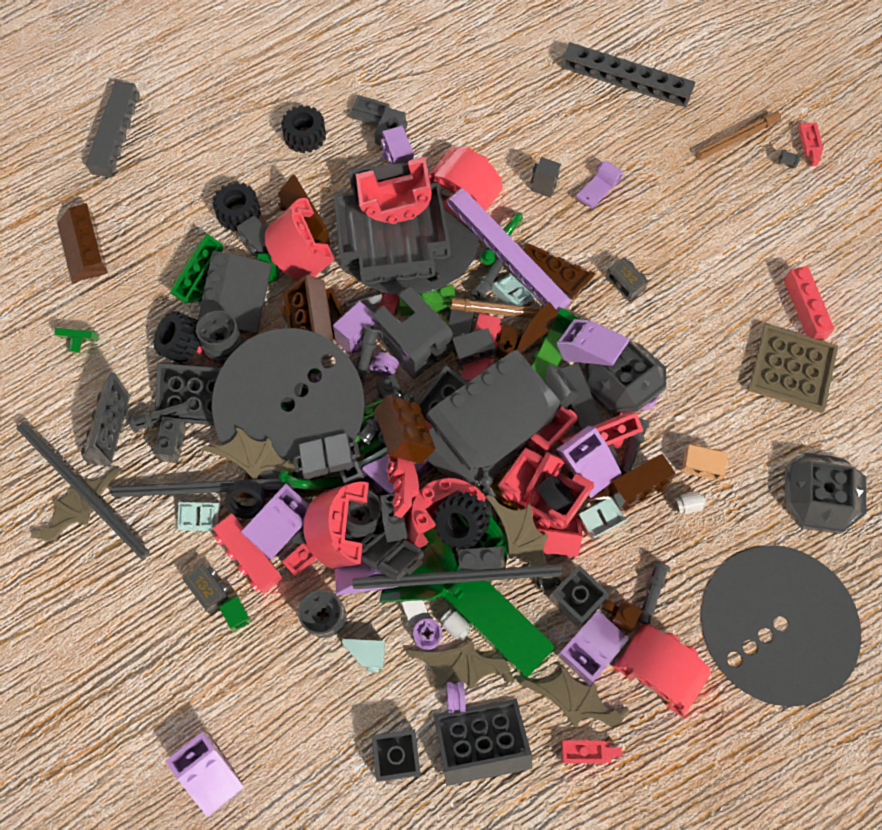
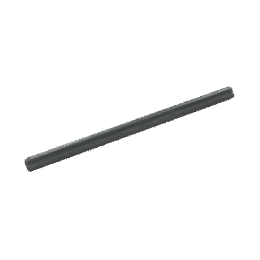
[17,422,150,559]
[111,477,304,497]
[352,564,562,589]

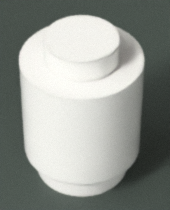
[674,491,706,514]
[440,609,471,640]

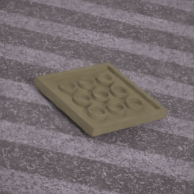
[748,324,838,413]

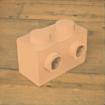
[681,444,728,481]

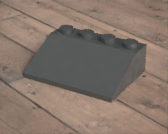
[198,251,272,334]
[155,362,223,425]
[81,372,131,467]
[434,699,532,786]

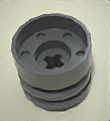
[196,310,243,362]
[345,490,382,542]
[298,590,347,638]

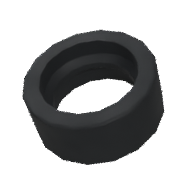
[538,475,576,515]
[225,480,266,519]

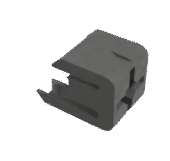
[368,285,453,379]

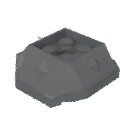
[585,341,666,413]
[784,453,867,534]

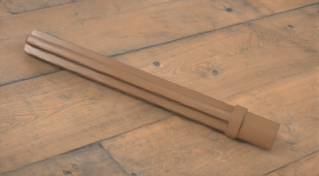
[696,111,781,160]
[449,298,552,320]

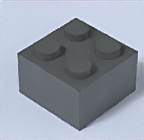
[548,565,610,628]
[372,729,421,783]

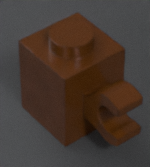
[601,600,642,633]

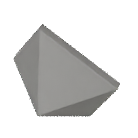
[343,290,382,312]

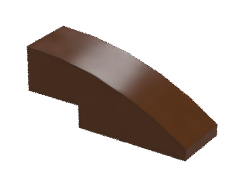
[516,302,559,352]

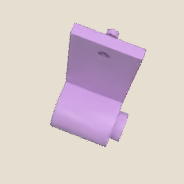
[575,160,624,209]

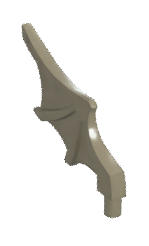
[200,428,301,479]
[31,469,122,542]
[486,495,562,579]
[406,641,515,689]
[520,666,630,727]

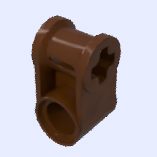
[496,324,522,360]

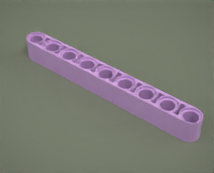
[447,188,571,316]

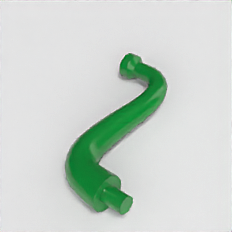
[480,212,523,265]
[279,470,360,490]

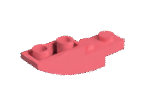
[386,453,419,518]

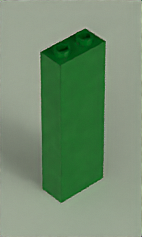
[440,562,556,680]

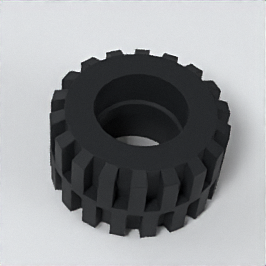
[281,105,326,153]
[212,182,261,231]
[153,311,201,363]
[433,491,490,549]

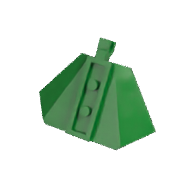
[379,527,464,602]

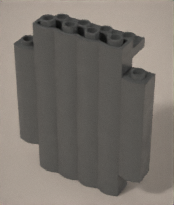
[334,163,451,285]

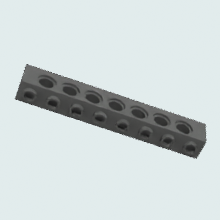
[561,42,696,108]

